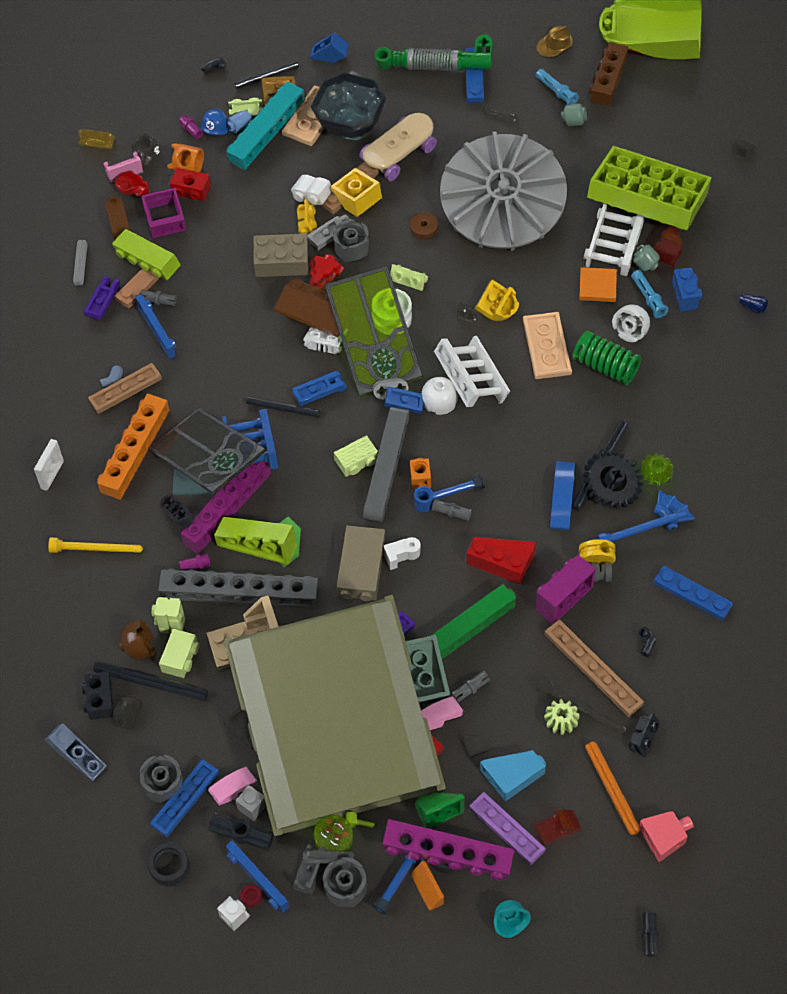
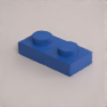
[384,386,423,414]

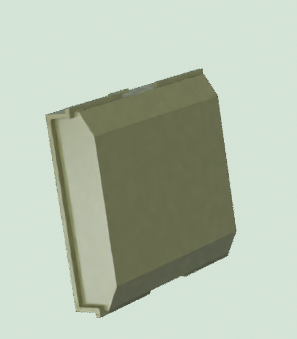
[223,595,446,836]

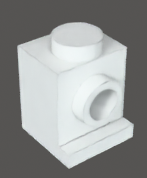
[217,897,250,931]

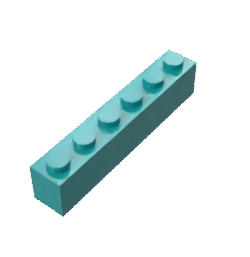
[226,81,305,170]

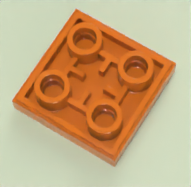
[579,268,617,302]

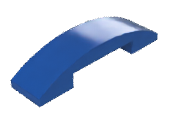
[550,461,575,530]

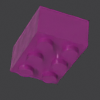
[536,554,596,625]

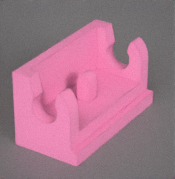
[104,152,143,183]

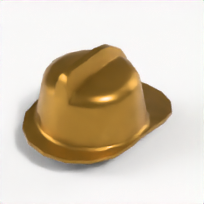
[537,26,573,57]

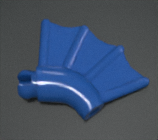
[654,490,695,531]

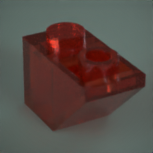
[654,225,683,267]

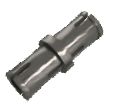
[140,289,177,307]
[432,499,472,521]
[450,671,490,703]

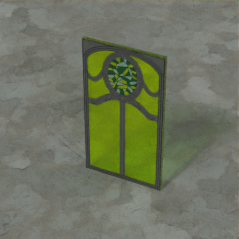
[325,265,423,396]

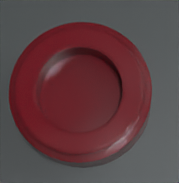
[240,885,262,908]

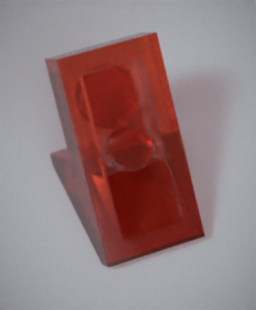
[534,810,582,845]

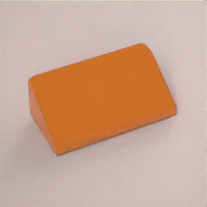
[411,861,444,910]

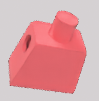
[639,811,694,862]

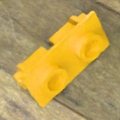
[297,199,317,234]

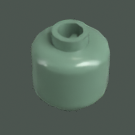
[561,103,587,127]
[633,245,659,271]

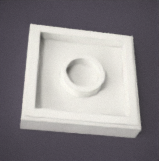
[34,439,64,491]

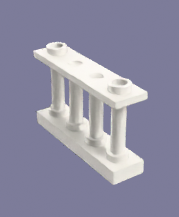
[584,203,644,276]
[434,336,510,407]

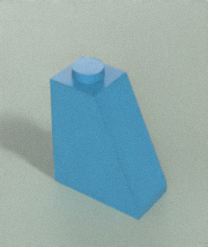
[480,750,546,802]

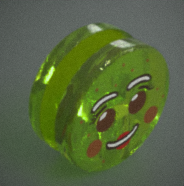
[314,815,353,852]

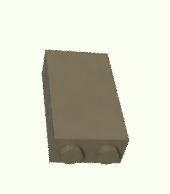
[336,525,385,601]

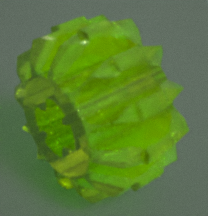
[641,452,674,485]

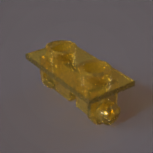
[78,128,116,149]

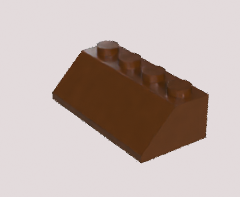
[274,279,357,337]

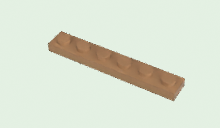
[544,619,644,717]

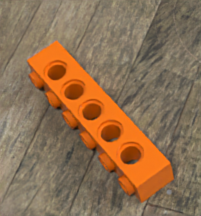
[97,394,170,500]

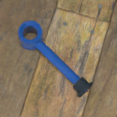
[414,474,485,513]
[372,839,426,915]

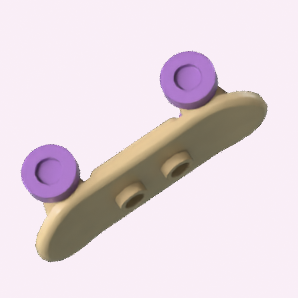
[360,113,437,181]

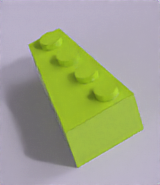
[214,517,297,565]

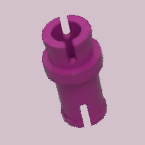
[179,115,203,139]
[179,553,211,571]

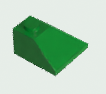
[415,792,464,829]

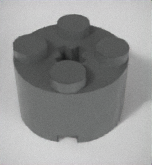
[333,220,369,262]
[140,755,184,804]
[323,857,367,908]

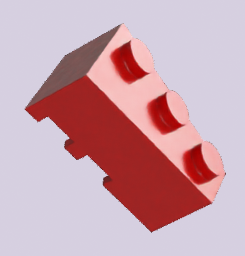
[466,537,536,585]

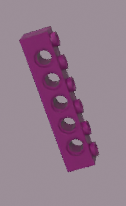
[181,461,271,554]
[382,819,514,881]

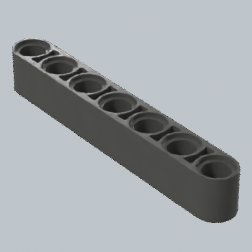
[363,407,410,522]

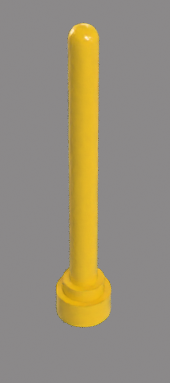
[49,537,143,553]

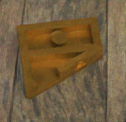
[260,76,295,107]

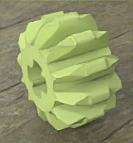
[544,699,580,735]

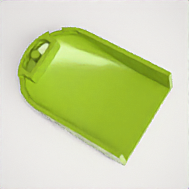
[599,0,702,59]

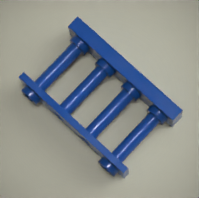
[220,409,278,476]

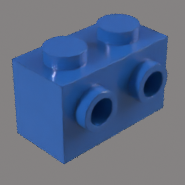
[672,267,702,311]

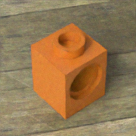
[410,458,431,489]

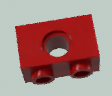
[170,168,211,201]

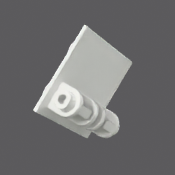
[303,327,348,354]

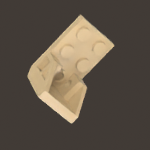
[207,596,279,670]

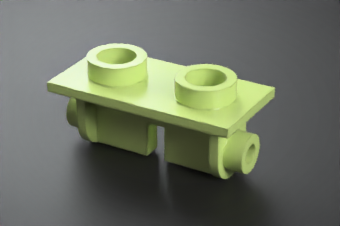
[228,98,263,116]
[391,264,428,291]

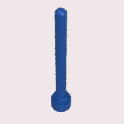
[597,510,688,542]

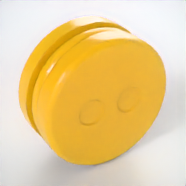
[579,539,616,564]

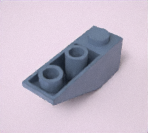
[44,723,107,781]

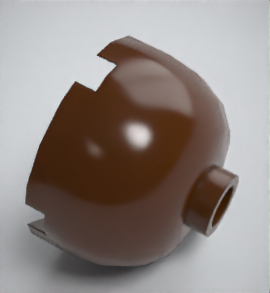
[119,618,155,660]

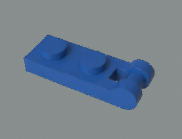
[292,371,347,406]

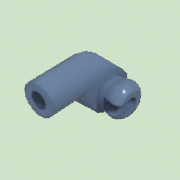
[100,365,123,388]

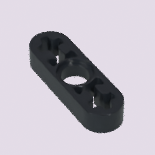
[160,494,195,528]

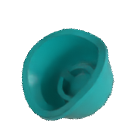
[494,900,531,938]

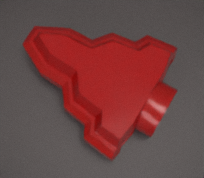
[309,254,345,290]

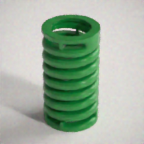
[573,330,642,386]

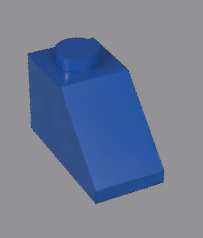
[310,32,349,63]

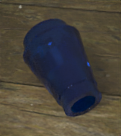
[739,293,768,314]

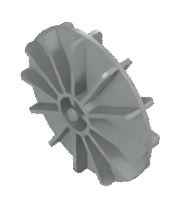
[440,131,567,251]

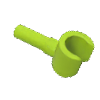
[345,812,375,828]

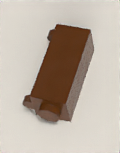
[104,196,130,241]

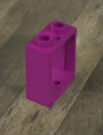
[141,188,186,238]

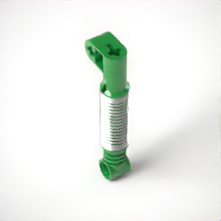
[375,34,493,71]

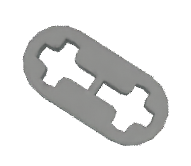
[373,378,409,399]

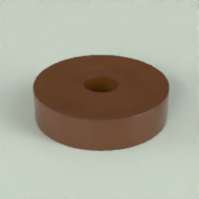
[410,213,438,239]

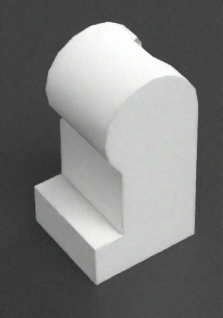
[383,537,421,570]

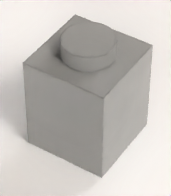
[236,785,267,821]

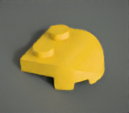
[475,279,519,321]

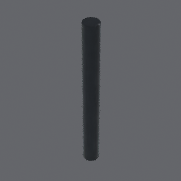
[235,61,299,89]
[246,397,320,417]

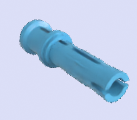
[535,69,579,105]
[631,270,669,318]

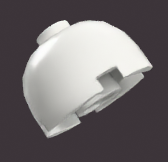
[612,305,650,342]
[422,377,458,415]

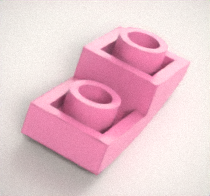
[421,696,463,730]
[209,767,257,805]

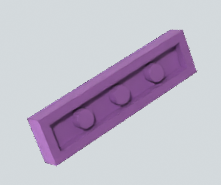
[469,792,546,866]

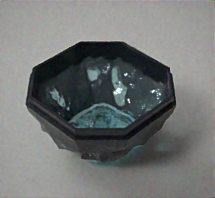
[310,72,386,140]

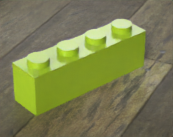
[112,229,181,280]

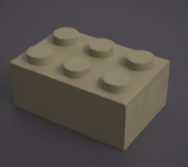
[254,233,309,277]

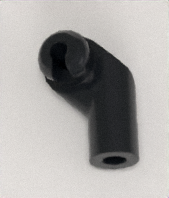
[201,57,226,74]
[638,627,656,657]

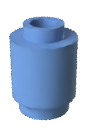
[227,110,253,133]

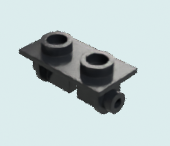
[628,712,660,757]

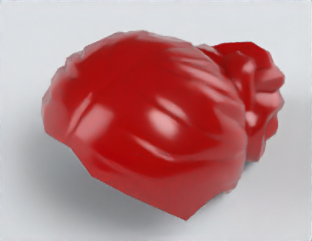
[115,170,149,197]

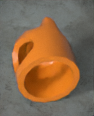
[167,143,204,173]

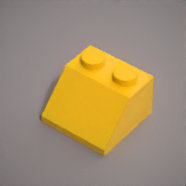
[331,168,382,217]

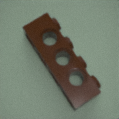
[589,42,628,106]

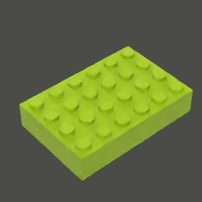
[587,146,712,230]

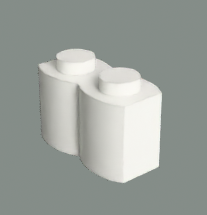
[291,175,332,205]

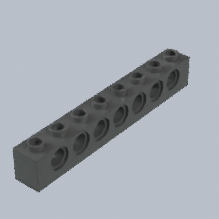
[158,568,319,608]

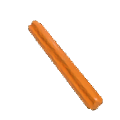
[585,742,641,835]

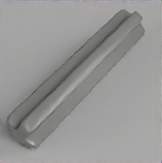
[73,240,87,286]

